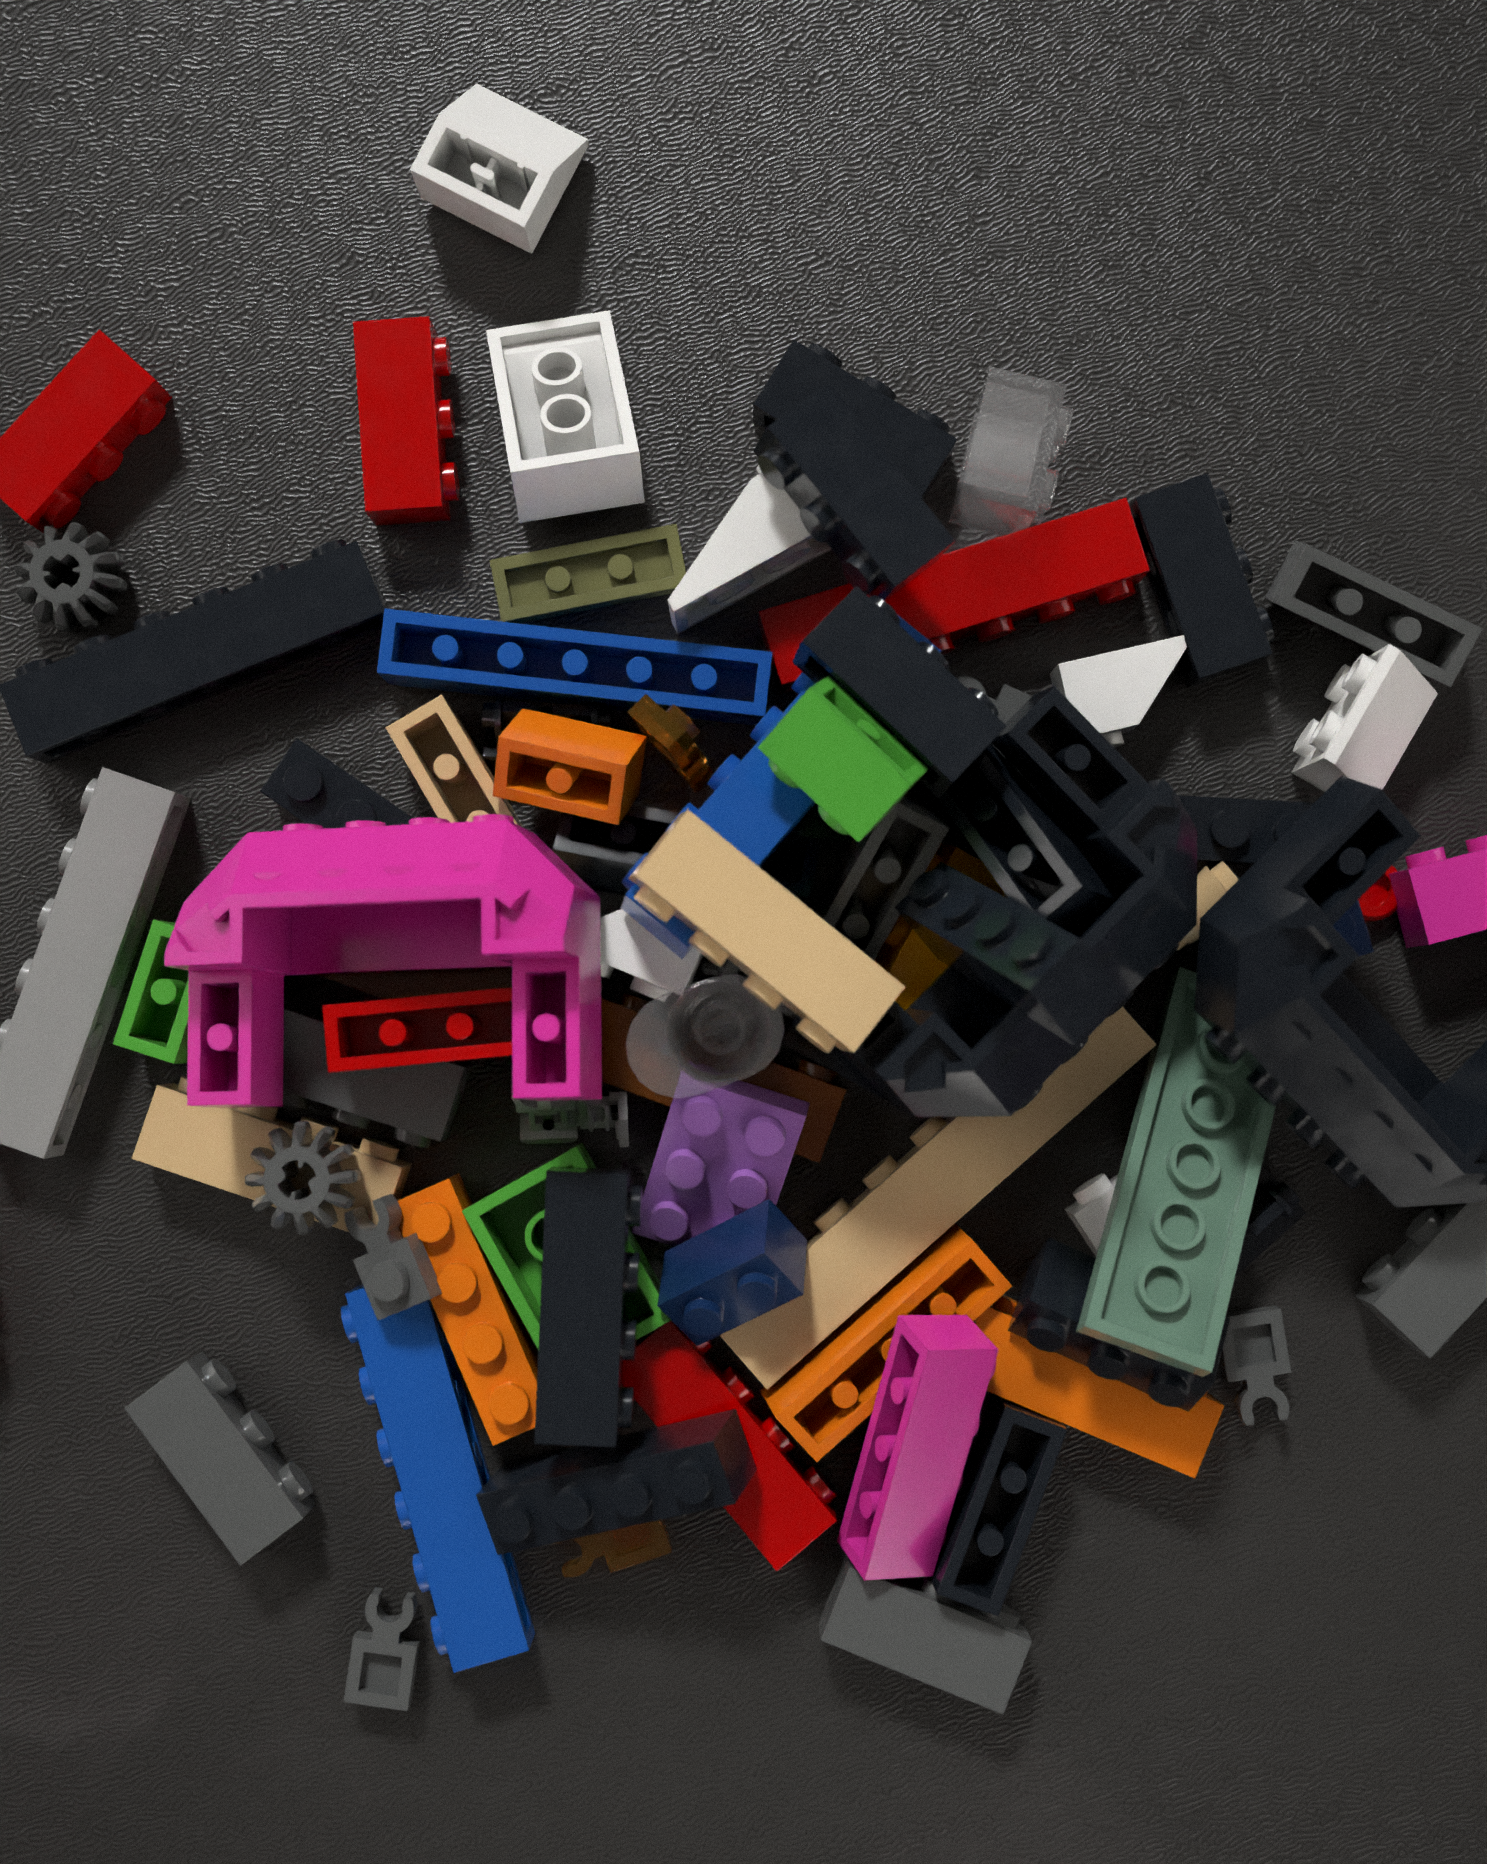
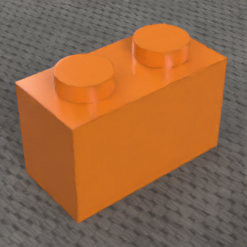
[493,708,647,825]

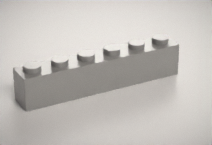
[0,767,191,1159]

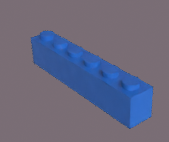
[377,608,772,726]
[621,613,941,959]
[341,1284,535,1673]

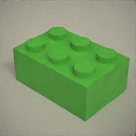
[462,1142,671,1350]

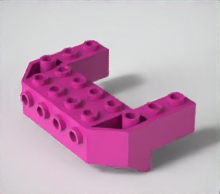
[164,814,602,1108]

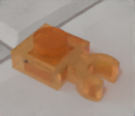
[627,694,714,792]
[553,1519,672,1577]

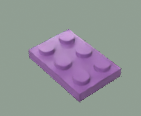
[632,1063,810,1247]

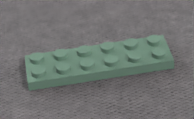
[1077,967,1276,1377]

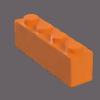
[397,1173,538,1446]
[760,1224,1012,1462]
[973,1295,1224,1478]

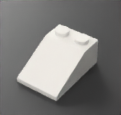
[486,310,645,523]
[668,465,832,634]

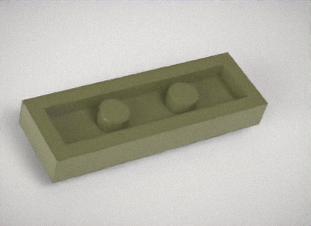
[490,524,686,623]

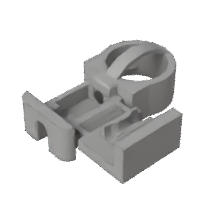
[511,1064,629,1147]

